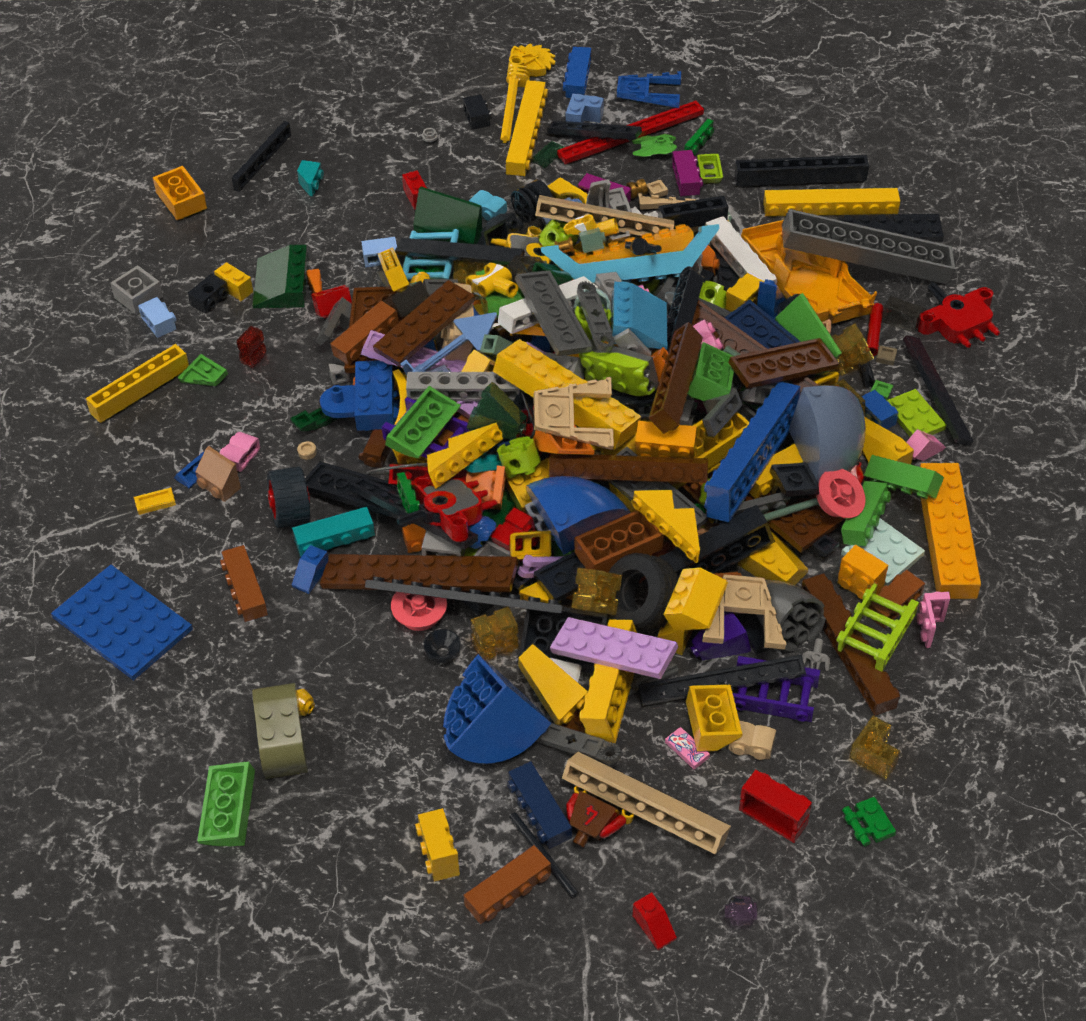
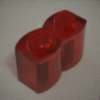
[237,326,266,368]

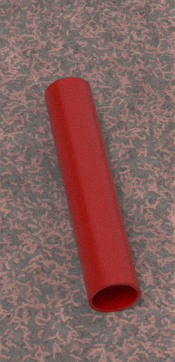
[866,303,883,356]

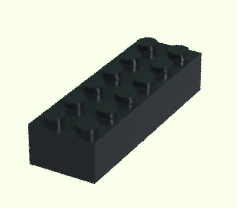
[659,505,775,579]

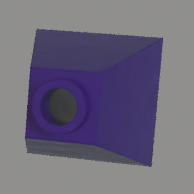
[690,611,751,660]

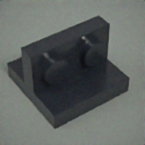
[770,462,819,499]

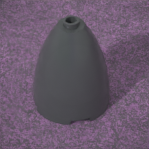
[756,580,826,651]

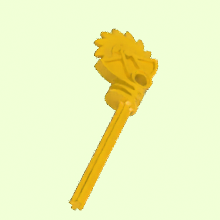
[500,44,556,143]

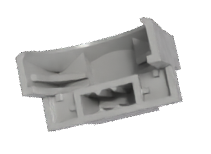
[586,179,641,247]

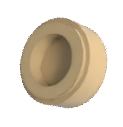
[297,441,317,460]

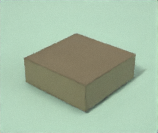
[876,346,897,366]

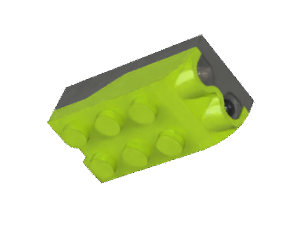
[579,339,659,396]

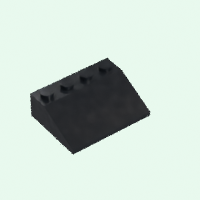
[518,607,609,674]

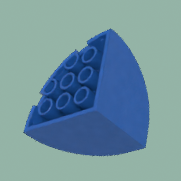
[526,476,631,555]
[443,654,551,764]

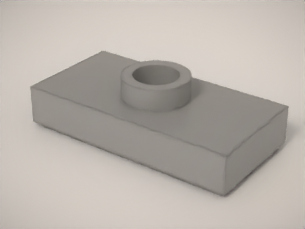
[614,328,651,356]

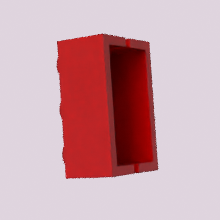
[739,769,812,843]

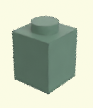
[579,228,606,253]
[480,334,512,359]

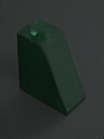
[466,382,527,440]

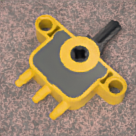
[491,226,555,277]

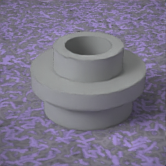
[422,128,438,143]

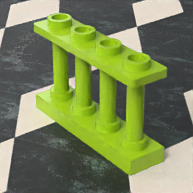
[836,583,919,672]

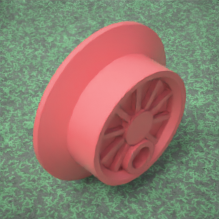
[817,469,865,519]
[391,592,447,631]

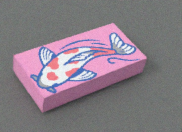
[665,727,710,770]

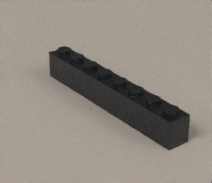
[734,155,869,186]

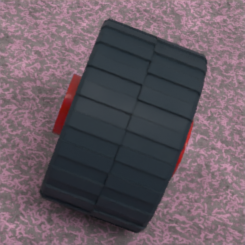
[267,466,310,528]

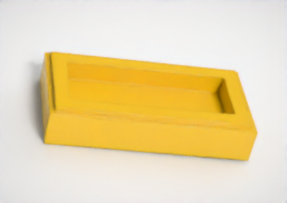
[134,488,176,515]

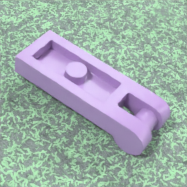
[517,555,564,578]

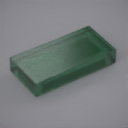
[532,141,564,168]

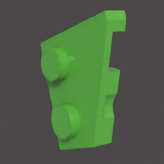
[178,354,228,386]

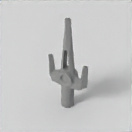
[802,638,830,692]

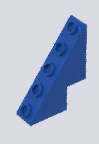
[757,279,786,319]

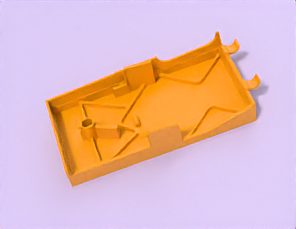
[741,220,877,324]

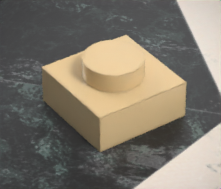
[647,180,668,197]

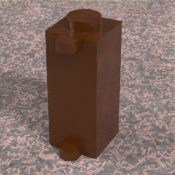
[358,429,391,468]

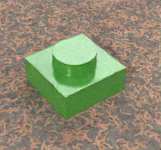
[870,380,893,400]

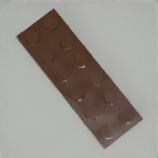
[373,280,476,367]
[728,338,839,389]

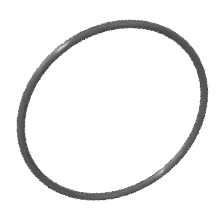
[366,463,428,475]

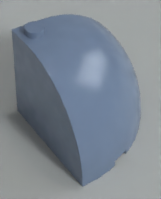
[789,385,866,484]

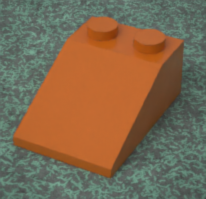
[533,424,595,455]

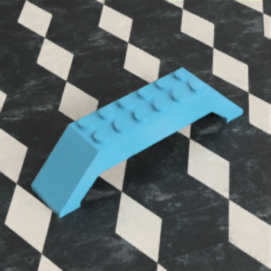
[541,224,720,283]

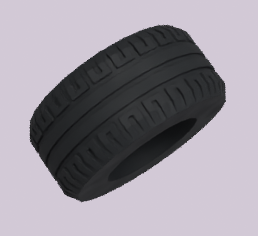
[603,553,678,632]

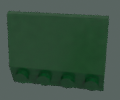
[413,186,483,244]
[252,245,309,309]

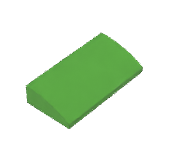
[385,386,461,459]
[197,761,255,846]

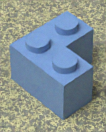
[566,94,604,123]

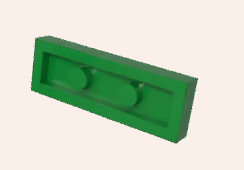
[684,119,714,155]
[397,472,420,514]

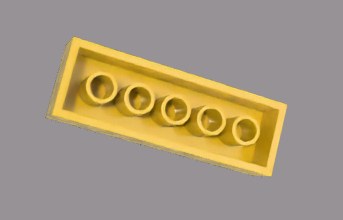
[580,620,637,743]

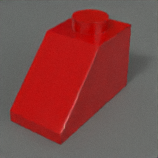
[632,892,677,950]

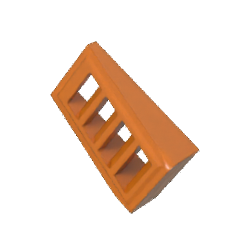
[306,269,322,293]

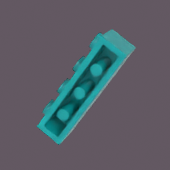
[292,507,375,557]

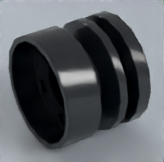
[511,179,553,223]

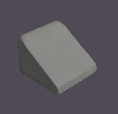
[328,364,350,385]

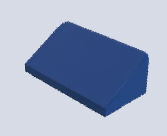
[174,452,204,488]

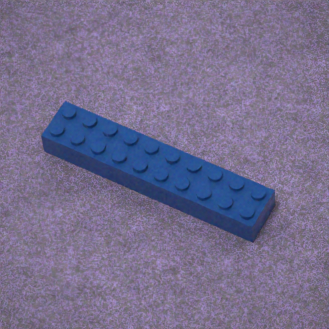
[704,382,800,522]

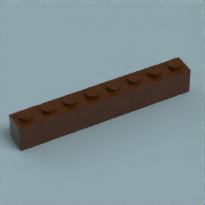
[649,322,703,434]
[549,453,708,483]
[801,573,900,716]

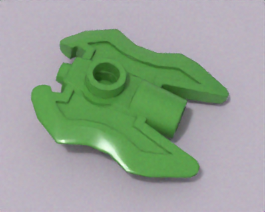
[632,134,677,157]

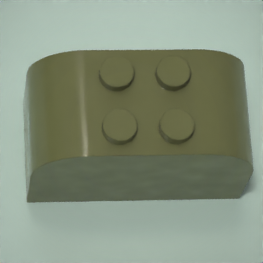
[252,683,308,779]

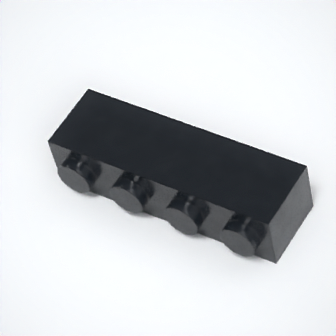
[658,196,729,229]

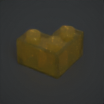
[849,715,900,779]

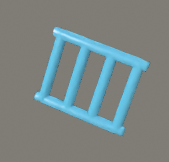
[403,229,459,280]

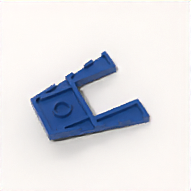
[617,71,681,108]

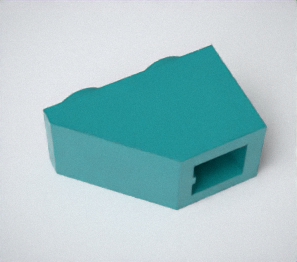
[297,160,324,196]

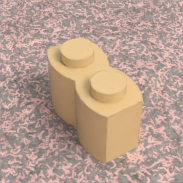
[728,721,776,760]

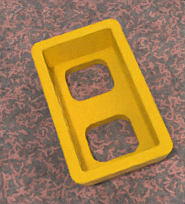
[510,530,551,559]

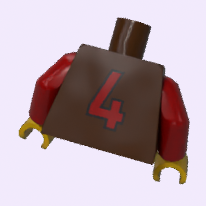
[566,786,634,848]

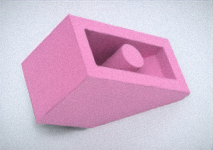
[906,429,946,461]

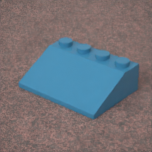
[611,281,667,350]

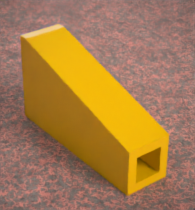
[518,644,588,726]

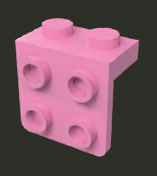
[916,592,950,648]

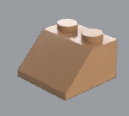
[195,446,241,502]

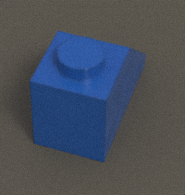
[292,545,328,594]

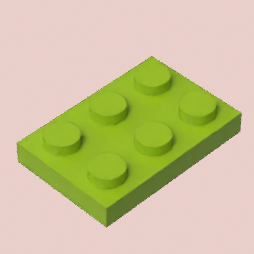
[886,389,946,437]

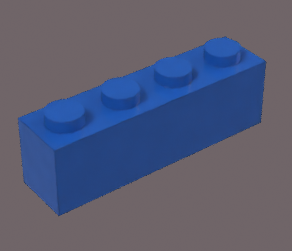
[563,47,591,98]

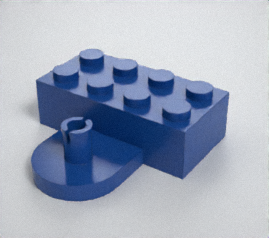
[320,360,394,431]

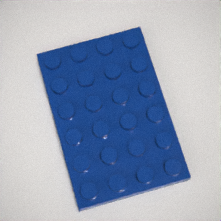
[51,565,193,681]

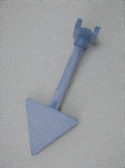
[401,312,497,376]

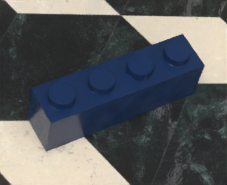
[507,761,572,849]

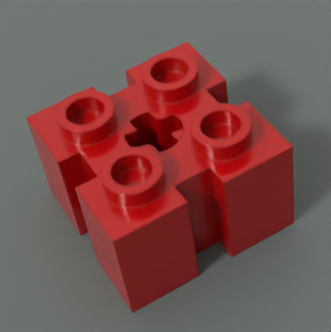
[490,507,540,562]

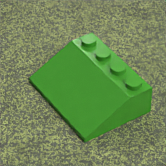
[774,293,842,379]

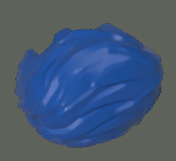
[468,516,496,549]

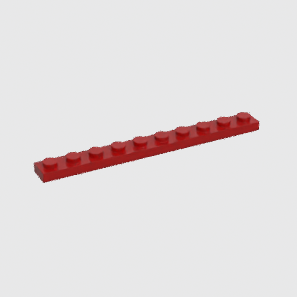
[557,101,704,164]

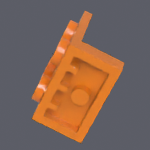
[466,466,506,510]

